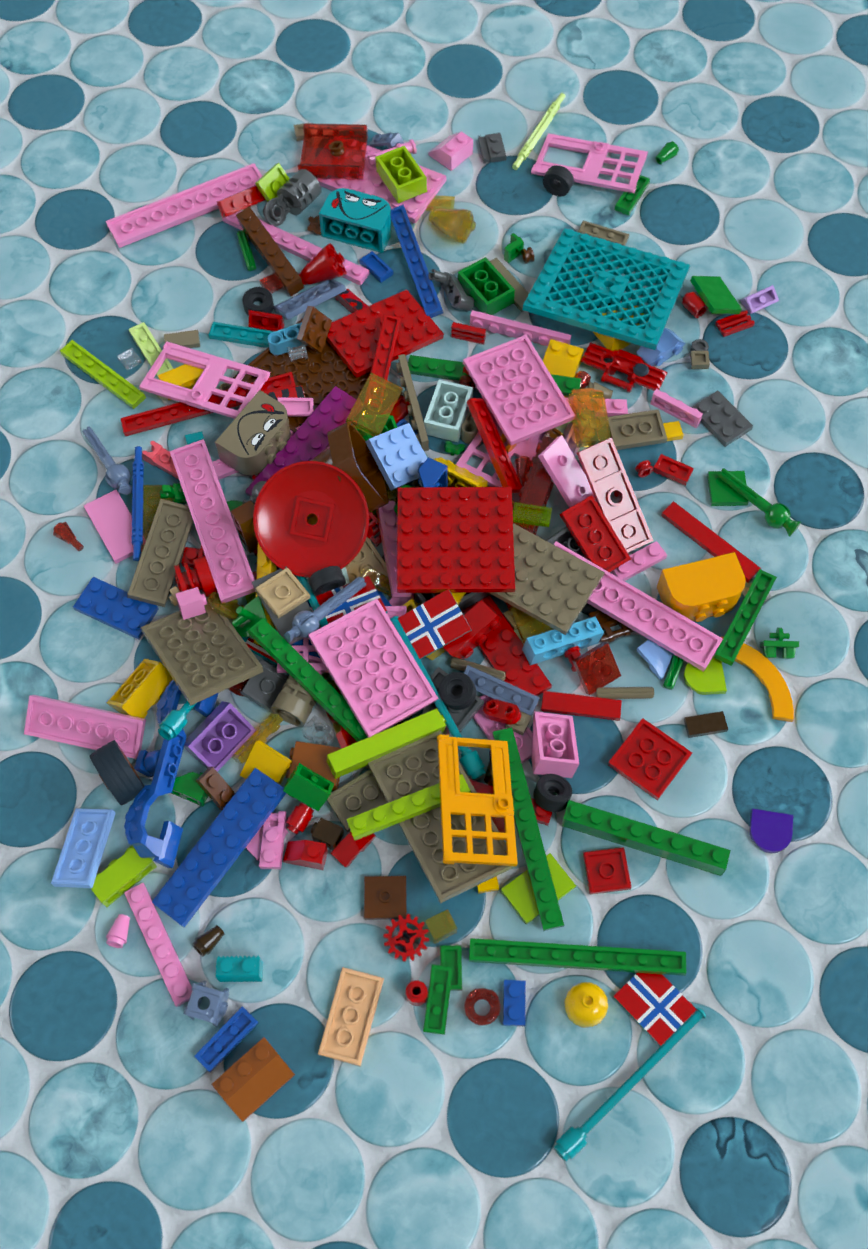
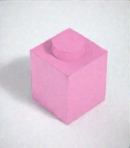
[175,587,207,620]

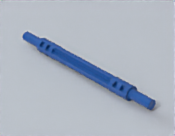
[131,446,144,561]

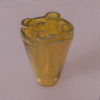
[429,209,476,244]

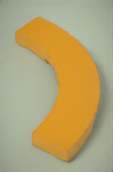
[719,636,794,722]

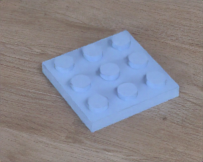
[366,423,427,491]

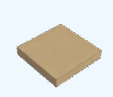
[255,568,310,619]

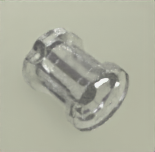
[287,343,308,362]

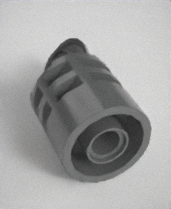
[263,169,322,226]

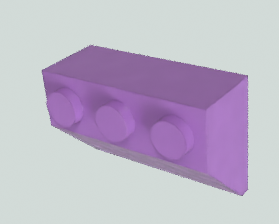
[184,701,257,772]

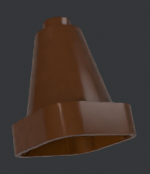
[311,421,389,513]

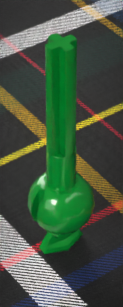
[717,468,801,537]

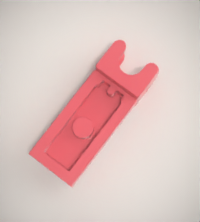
[142,441,179,480]

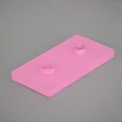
[538,435,595,508]

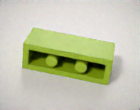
[90,846,157,908]

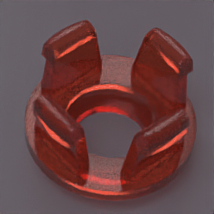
[464,988,500,1026]

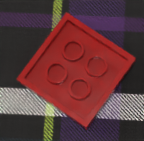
[608,718,692,801]

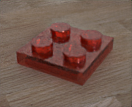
[572,641,621,695]

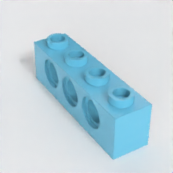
[522,616,604,665]

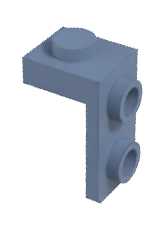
[369,132,404,149]

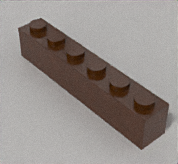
[236,206,305,297]

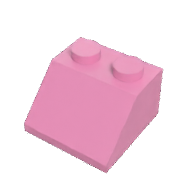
[428,131,473,171]

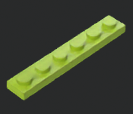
[60,340,146,409]
[346,774,471,841]

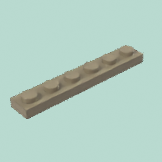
[396,354,429,451]

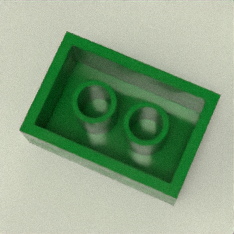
[458,257,515,315]

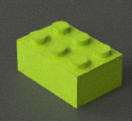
[375,145,427,203]

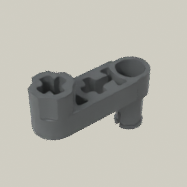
[429,269,474,312]

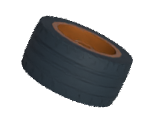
[89,740,144,806]

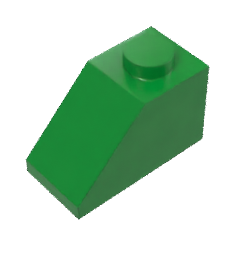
[171,772,208,807]

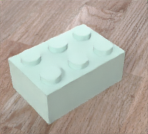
[424,379,473,442]

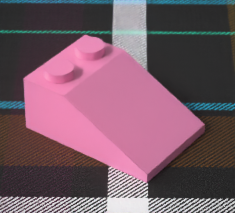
[531,711,579,778]

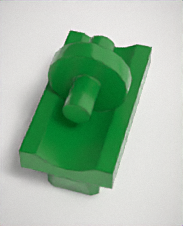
[760,627,799,659]

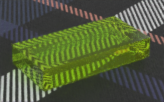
[513,502,552,527]

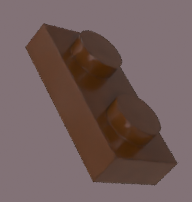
[196,767,235,810]

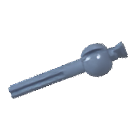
[82,426,132,495]
[284,577,367,643]

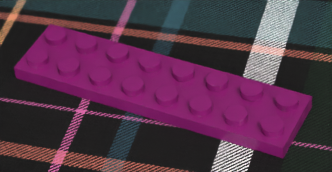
[245,386,364,496]

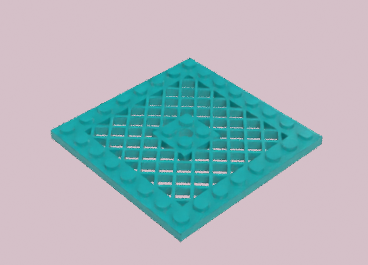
[522,228,690,350]

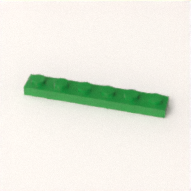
[714,569,777,666]

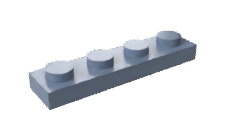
[464,665,540,716]

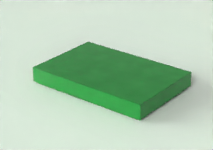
[690,276,742,314]

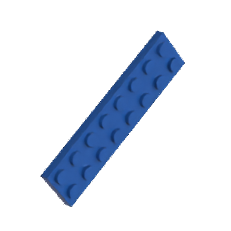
[152,768,287,928]

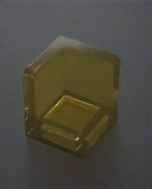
[426,909,457,944]

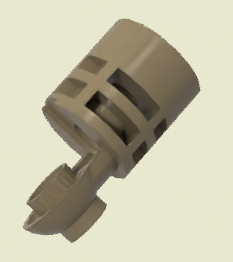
[271,661,330,727]

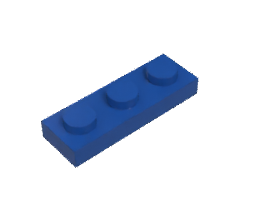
[194,1006,258,1073]

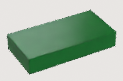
[440,945,462,991]

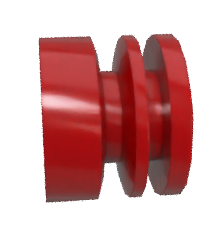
[174,556,218,597]

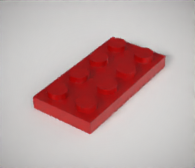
[560,495,631,572]

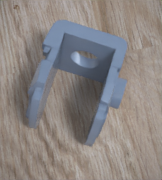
[183,981,229,1027]

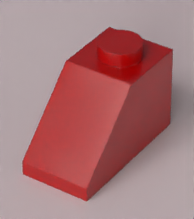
[283,840,328,870]

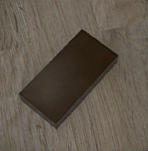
[684,711,728,738]

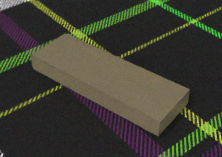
[578,220,630,246]

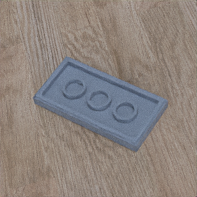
[273,279,346,320]

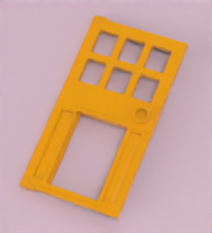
[437,735,518,866]

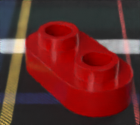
[483,699,521,725]

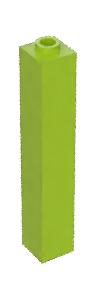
[326,709,446,779]

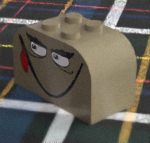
[215,390,291,476]

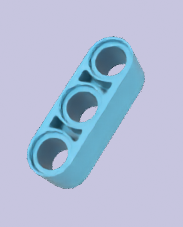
[268,322,307,355]

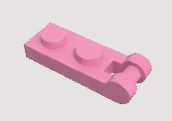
[259,811,287,869]

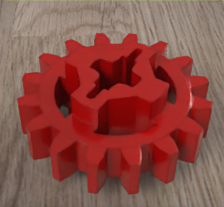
[383,914,430,962]

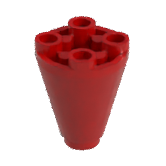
[299,243,347,285]

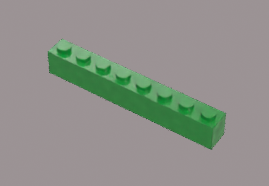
[561,800,731,876]

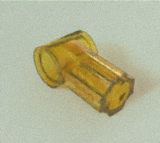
[360,568,392,597]

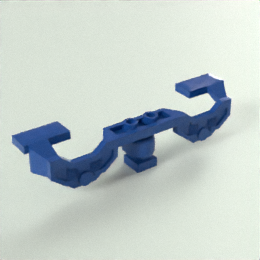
[124,680,218,868]

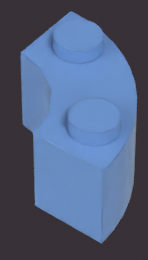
[636,328,686,366]

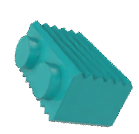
[216,955,263,982]

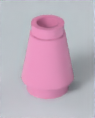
[106,914,130,948]

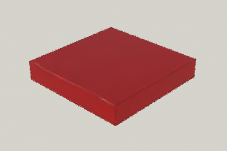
[583,847,632,895]

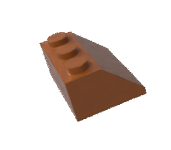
[212,1037,295,1122]

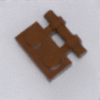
[588,610,635,644]

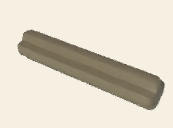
[450,657,506,681]
[596,687,654,699]

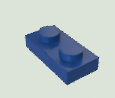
[503,980,526,1027]

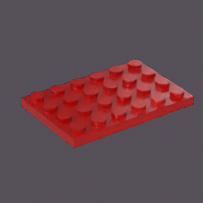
[326,290,444,378]

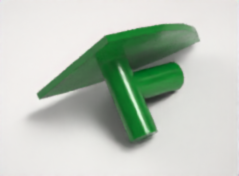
[232,596,268,638]

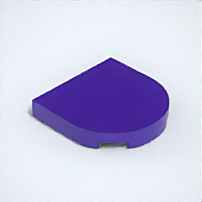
[750,809,794,853]

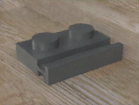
[478,133,506,163]

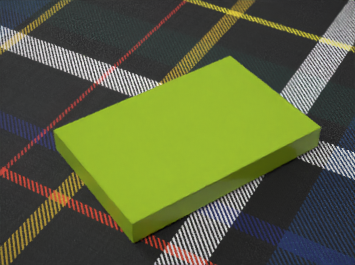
[501,853,576,925]

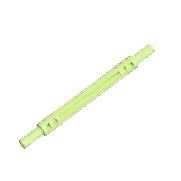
[512,93,565,170]

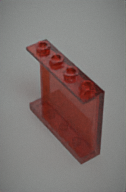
[298,123,368,179]

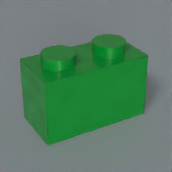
[283,763,334,811]

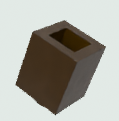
[310,818,344,850]

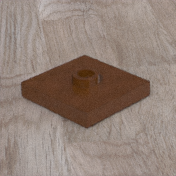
[364,876,407,920]

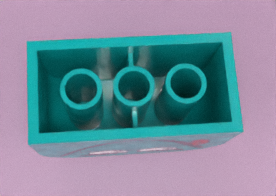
[319,188,392,254]

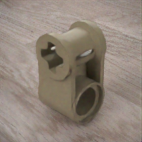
[461,410,478,444]

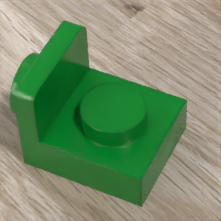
[504,233,524,263]

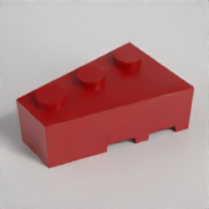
[443,600,503,660]

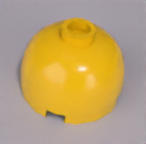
[564,982,608,1028]

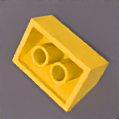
[434,457,488,487]
[107,659,173,719]

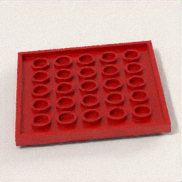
[397,487,515,593]

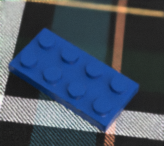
[73,577,159,640]

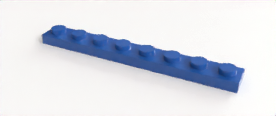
[391,205,444,318]

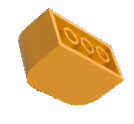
[657,552,746,622]

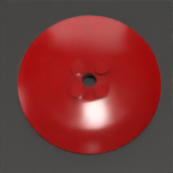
[253,461,369,577]

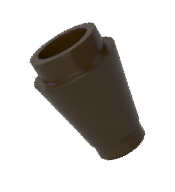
[192,925,225,957]

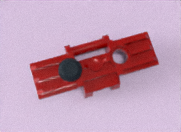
[581,342,668,393]

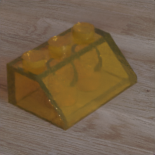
[568,388,611,448]

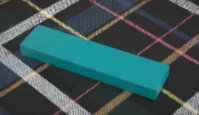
[208,322,275,348]

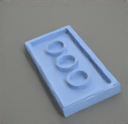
[51,808,115,888]

